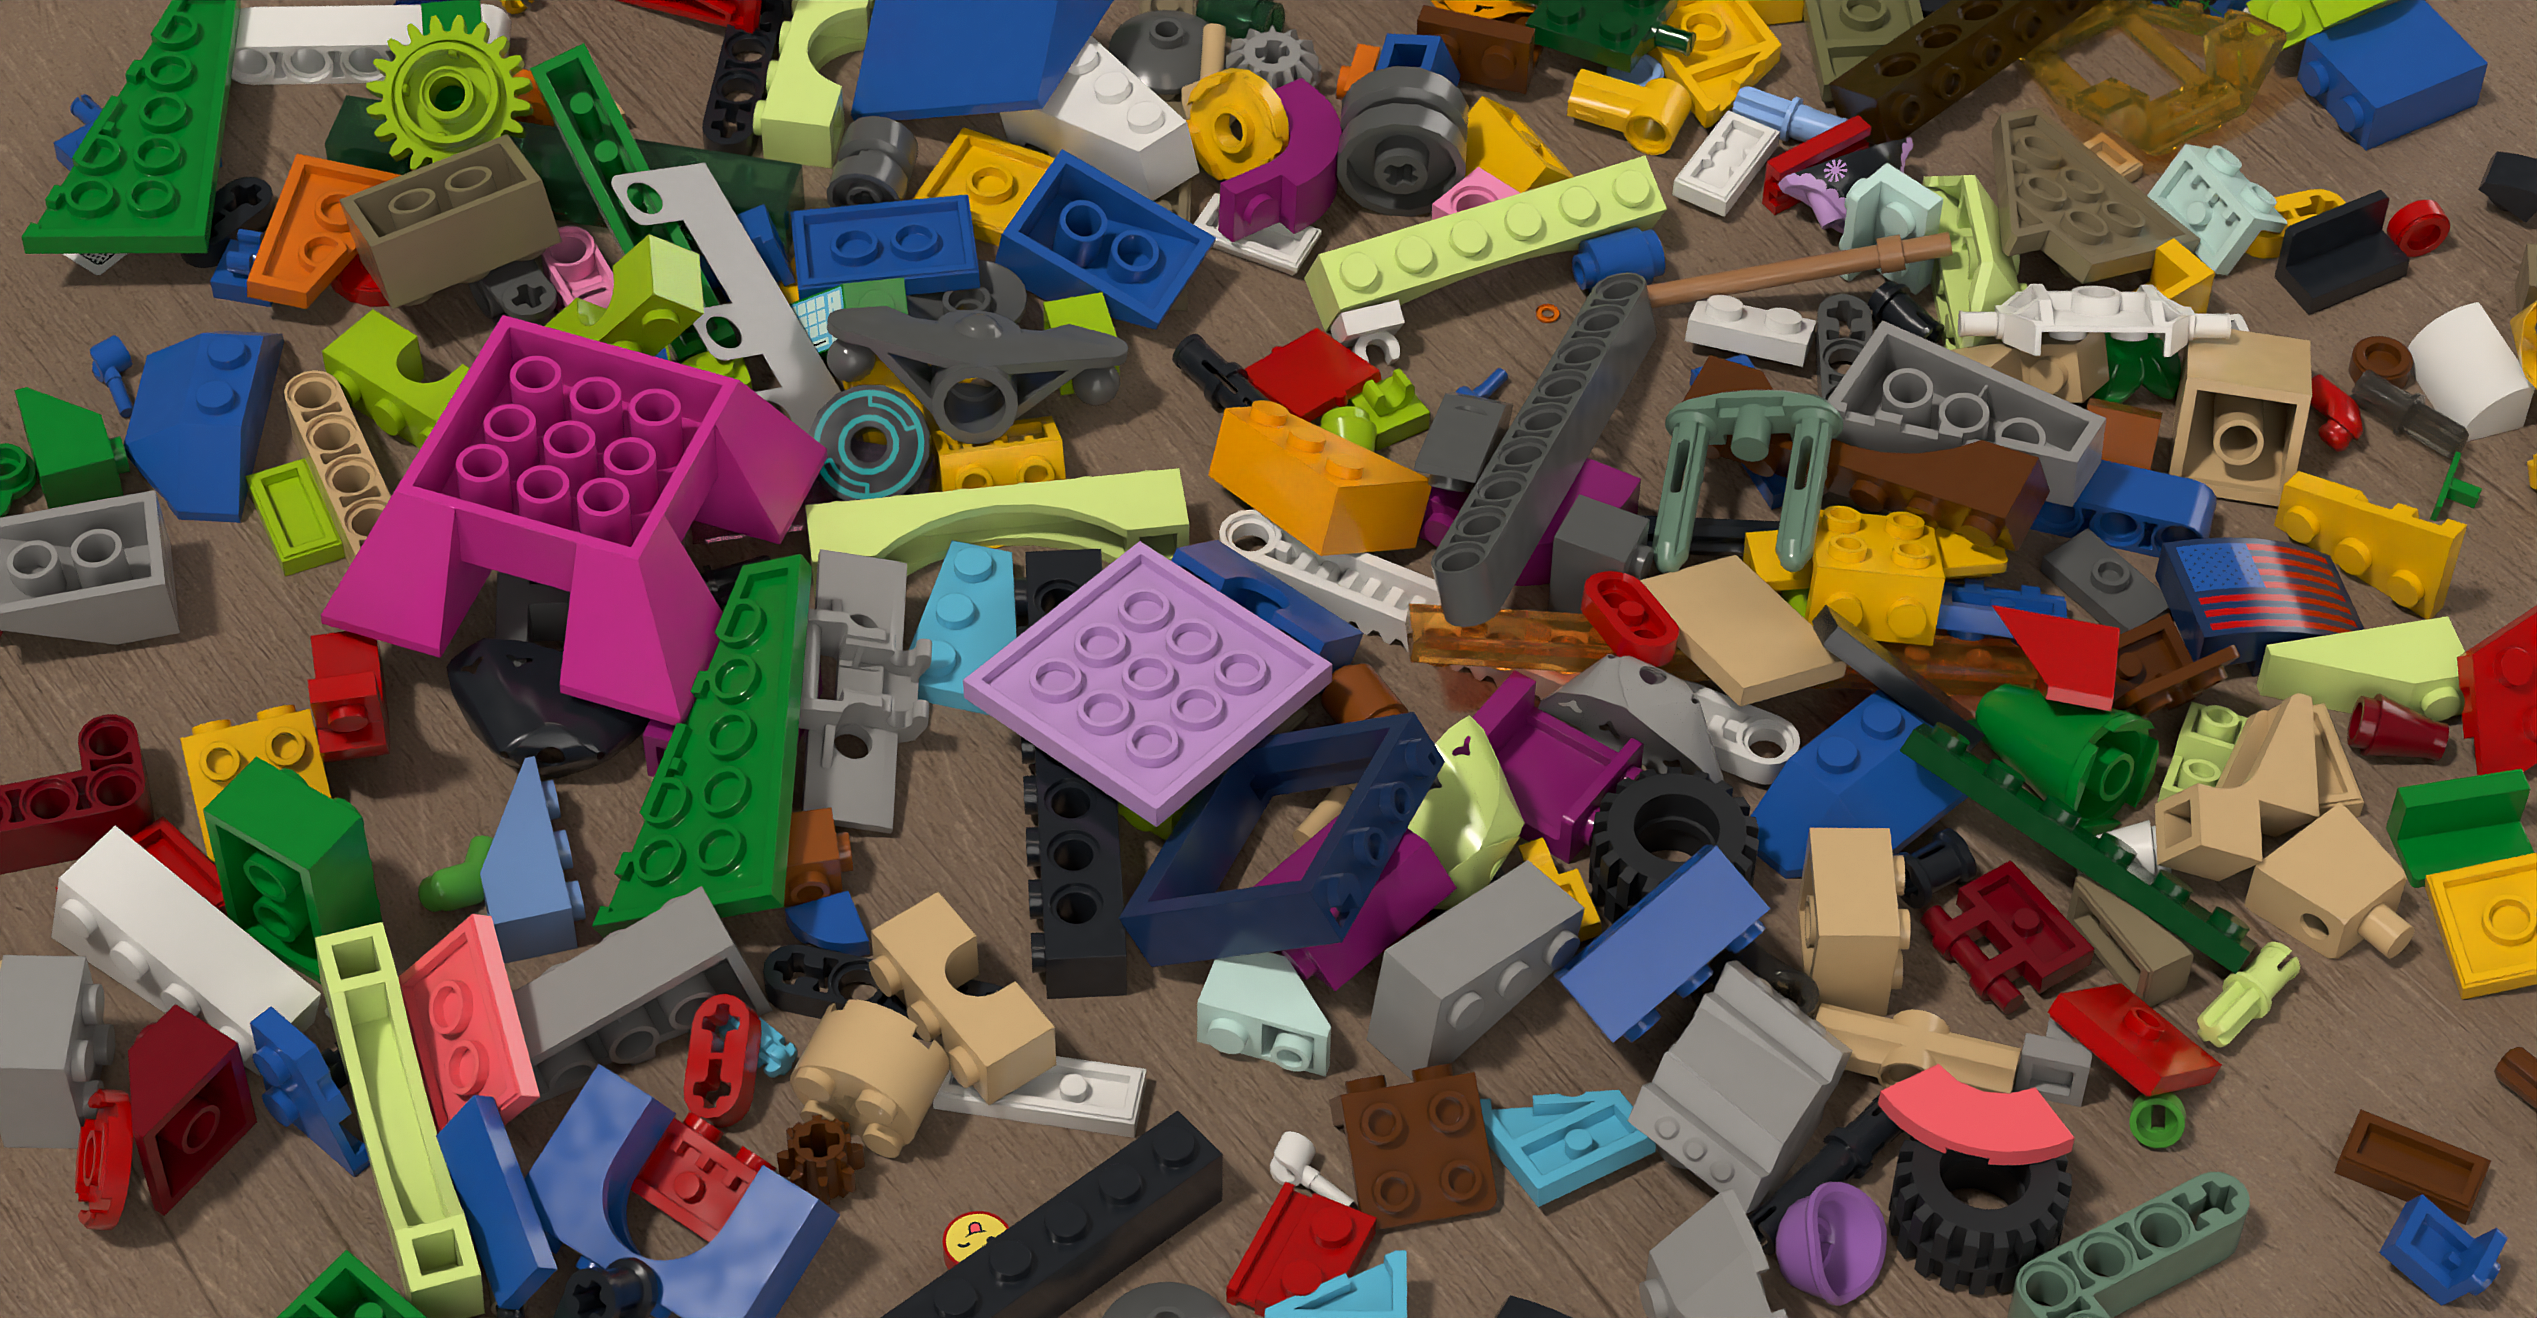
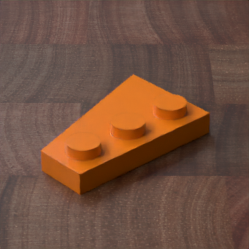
[247,154,401,309]

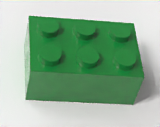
[203,756,383,985]

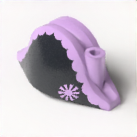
[1777,137,1913,233]

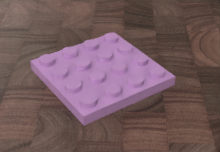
[963,541,1332,827]

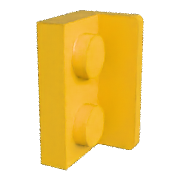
[930,416,1066,492]

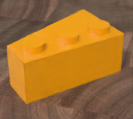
[1208,400,1432,556]

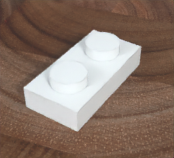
[1685,295,1817,367]

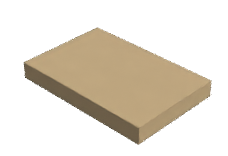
[1640,555,1847,707]

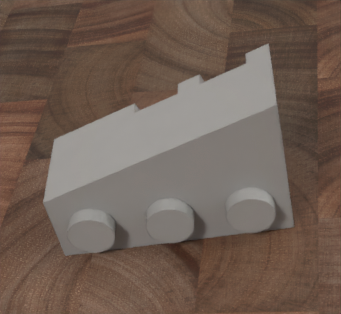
[1366,860,1585,1081]

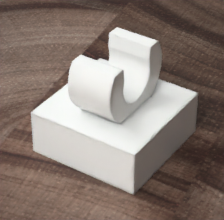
[1330,300,1405,365]

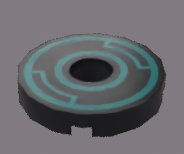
[809,385,933,501]

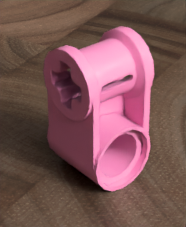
[541,226,614,313]

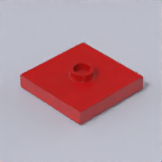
[2047,983,2222,1097]

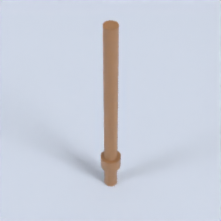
[1647,232,1953,309]

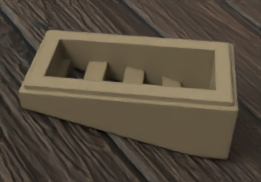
[2067,874,2194,1007]

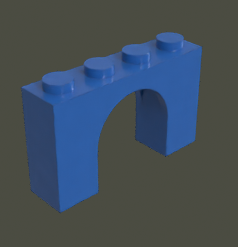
[524,1064,840,1318]

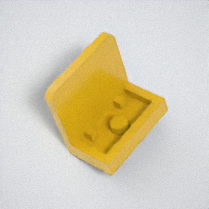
[1805,505,1945,646]
[180,705,331,863]

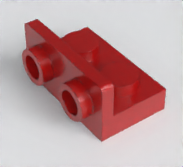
[630,1111,777,1242]

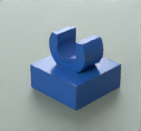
[210,229,273,307]

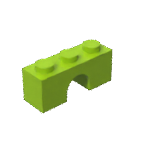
[545,234,704,356]
[322,309,470,449]

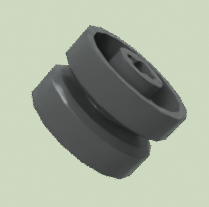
[1337,66,1469,217]

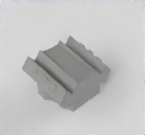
[1627,960,1852,1214]

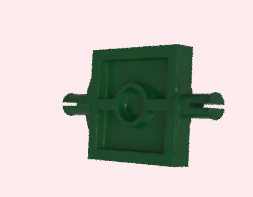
[1509,0,1696,73]

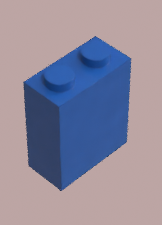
[2297,0,2488,151]

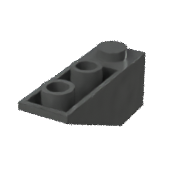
[1414,392,1513,492]

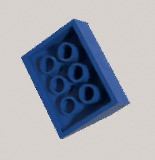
[850,0,1114,121]

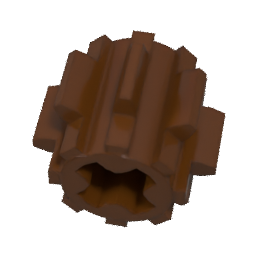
[777,1114,865,1205]

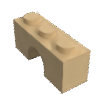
[869,892,1056,1105]

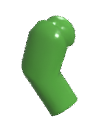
[418,836,494,912]

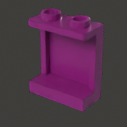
[1452,670,1644,864]

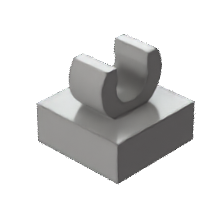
[2014,1017,2093,1107]

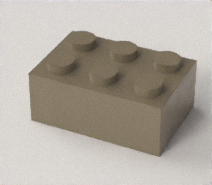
[339,134,562,309]

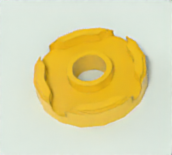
[1185,68,1289,181]

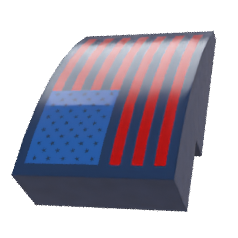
[2155,537,2364,677]

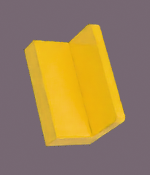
[1465,96,1574,193]

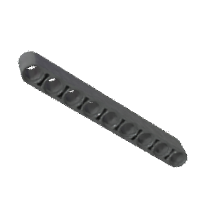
[1431,273,1657,627]

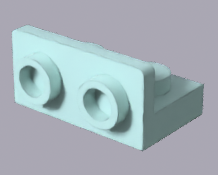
[2147,144,2288,275]
[1839,163,1943,295]

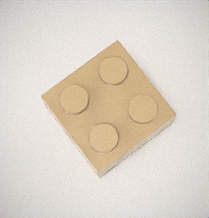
[1797,828,1911,1016]

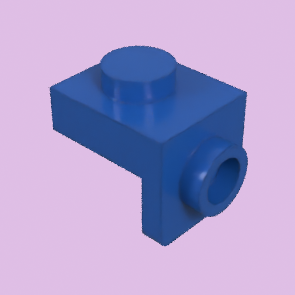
[2379,1194,2508,1306]

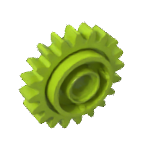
[366,15,534,171]

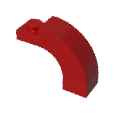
[307,631,390,763]

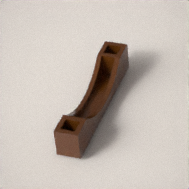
[1682,355,2050,552]

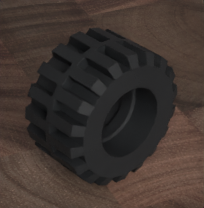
[1589,767,1759,924]
[1888,1136,2072,1295]

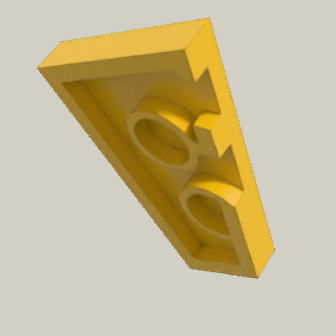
[2274,471,2467,620]

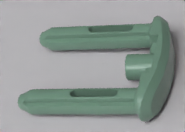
[1652,389,1843,574]

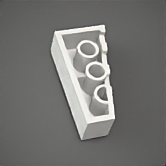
[51,826,321,1076]

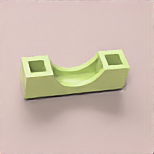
[753,0,875,169]

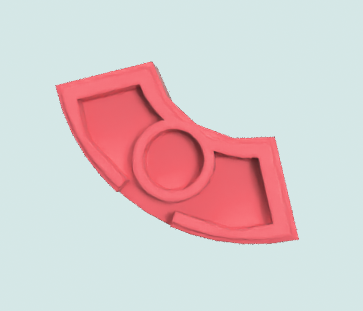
[1878,1064,2075,1165]

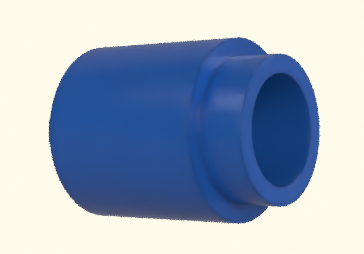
[1572,227,1665,293]

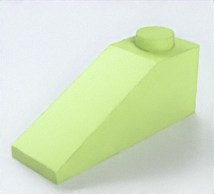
[2256,616,2465,721]

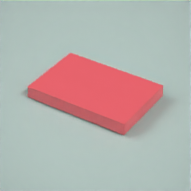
[398,914,540,1134]

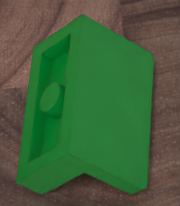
[2386,769,2534,888]

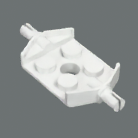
[1958,284,2231,357]

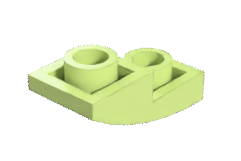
[2158,702,2248,802]

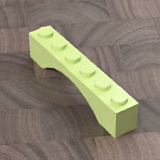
[1304,156,1667,332]
[805,468,1189,595]
[315,922,485,1318]

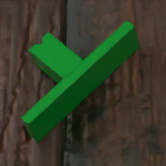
[2430,451,2482,521]

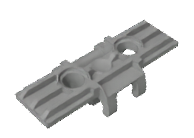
[799,549,932,834]

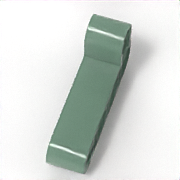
[2007,1172,2250,1318]

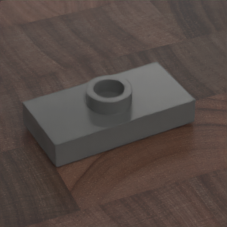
[2040,528,2173,634]

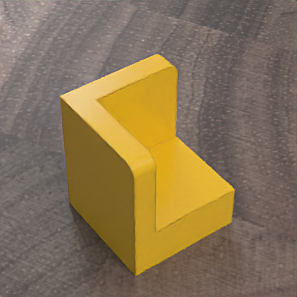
[2132,238,2215,340]

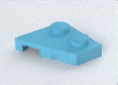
[1480,1090,1656,1207]

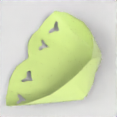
[1408,715,1525,910]

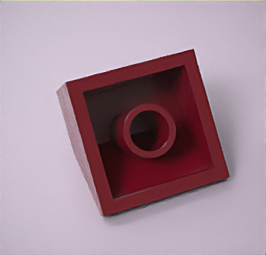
[128,1004,257,1216]

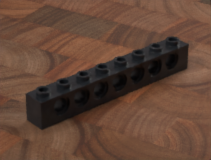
[1014,549,1127,999]

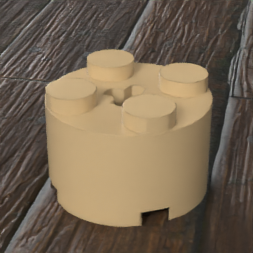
[790,1000,950,1158]

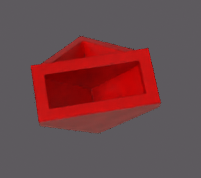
[1992,605,2120,711]

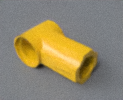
[1567,68,1692,155]

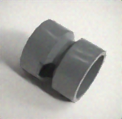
[827,116,918,207]

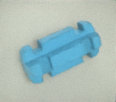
[719,1014,798,1078]

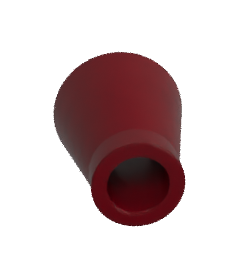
[2347,694,2449,761]

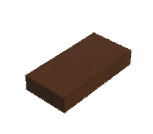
[2334,1109,2491,1225]

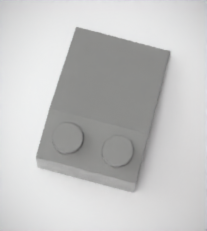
[0,490,180,645]

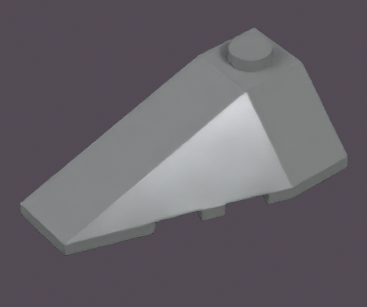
[1639,1189,1788,1318]

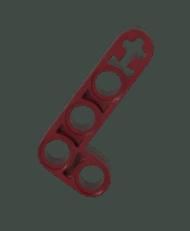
[0,714,155,875]

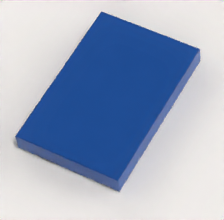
[790,195,980,300]

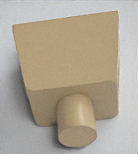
[2244,802,2415,959]

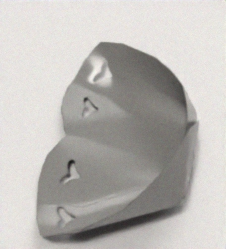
[1538,654,1724,784]

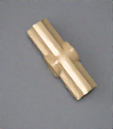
[1816,1003,2021,1094]

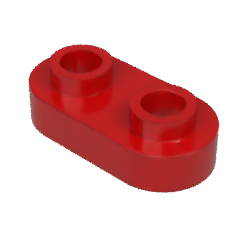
[1581,571,1679,667]

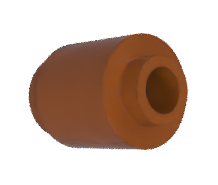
[1321,664,1408,724]

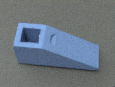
[480,756,586,964]

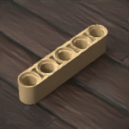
[284,370,391,566]

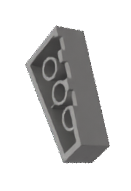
[512,886,773,1108]

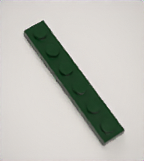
[1900,722,2257,974]

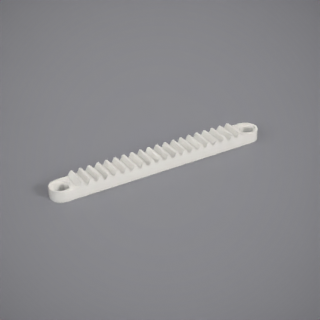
[1219,510,1800,785]

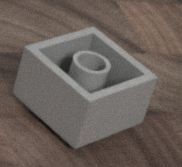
[0,955,115,1149]

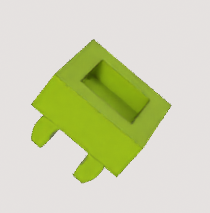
[1346,368,1430,450]

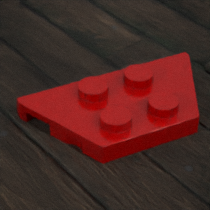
[2457,605,2537,775]

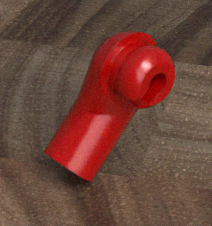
[2310,374,2363,452]

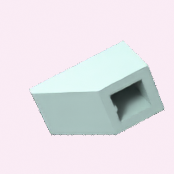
[1197,952,1331,1077]

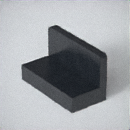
[2274,190,2410,315]

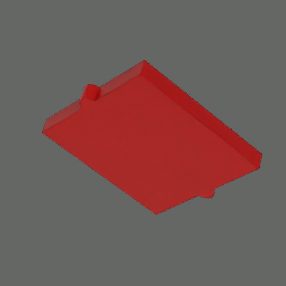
[1245,327,1382,422]

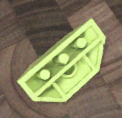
[1922,175,2028,350]

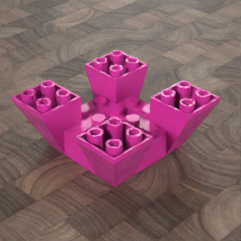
[321,315,827,726]

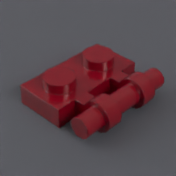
[1920,860,2095,1015]

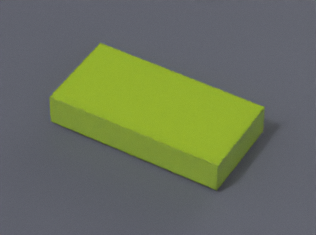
[245,458,345,576]

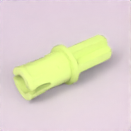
[2197,942,2300,1048]

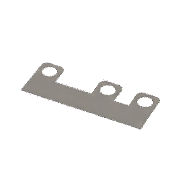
[611,163,841,434]

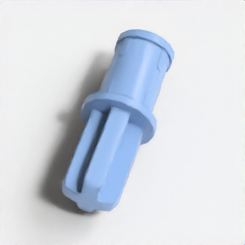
[1732,86,1848,142]

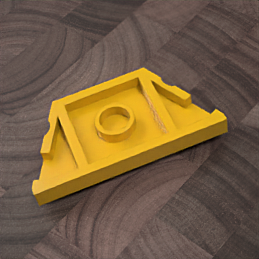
[1648,0,1782,129]

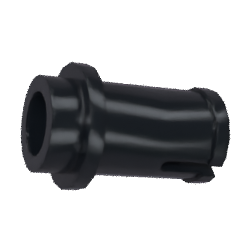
[1868,281,1945,344]

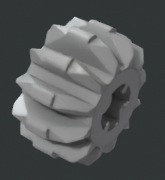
[1224,24,1321,90]

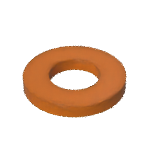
[1536,304,1560,323]

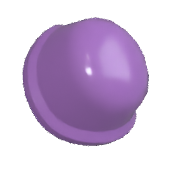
[1775,1182,1887,1306]

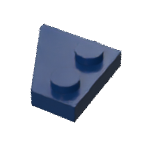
[250,1006,370,1177]

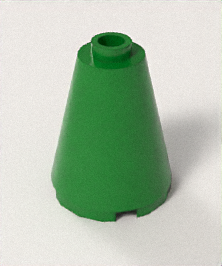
[1975,683,2159,836]

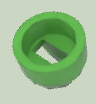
[2129,1092,2186,1148]

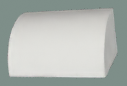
[2408,302,2535,444]

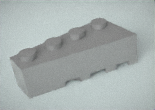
[1827,320,2106,507]

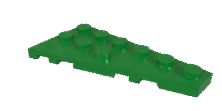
[21,0,241,254]
[592,554,812,938]

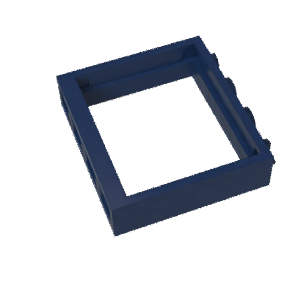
[1119,712,1445,967]

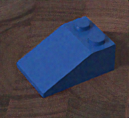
[995,149,1216,330]

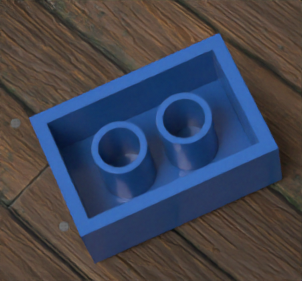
[1553,844,1770,1043]

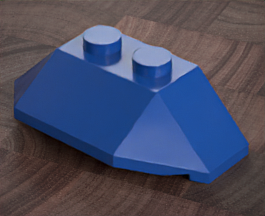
[123,331,284,523]
[1750,689,1968,879]

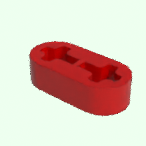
[683,994,762,1128]

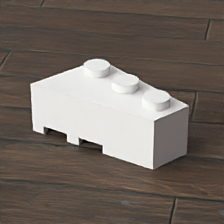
[999,36,1199,201]

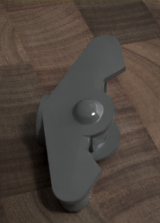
[827,306,1128,444]

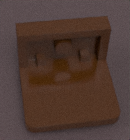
[1417,1,1544,94]
[2112,613,2240,719]
[1329,1063,1497,1230]

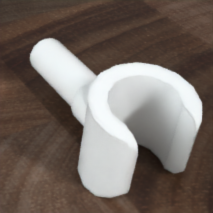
[1270,1131,1355,1208]

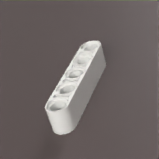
[231,4,511,85]

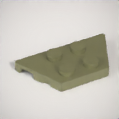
[1803,0,1924,102]

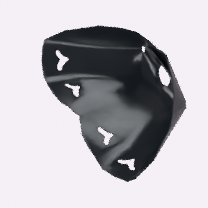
[446,638,650,779]

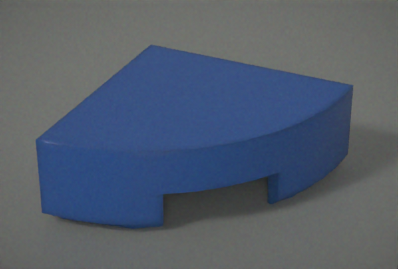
[785,891,870,956]

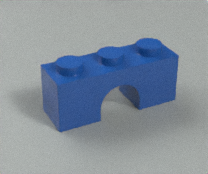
[1171,540,1364,694]

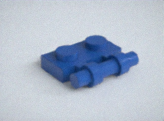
[1936,578,2067,646]

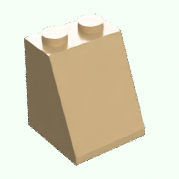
[2168,329,2312,507]

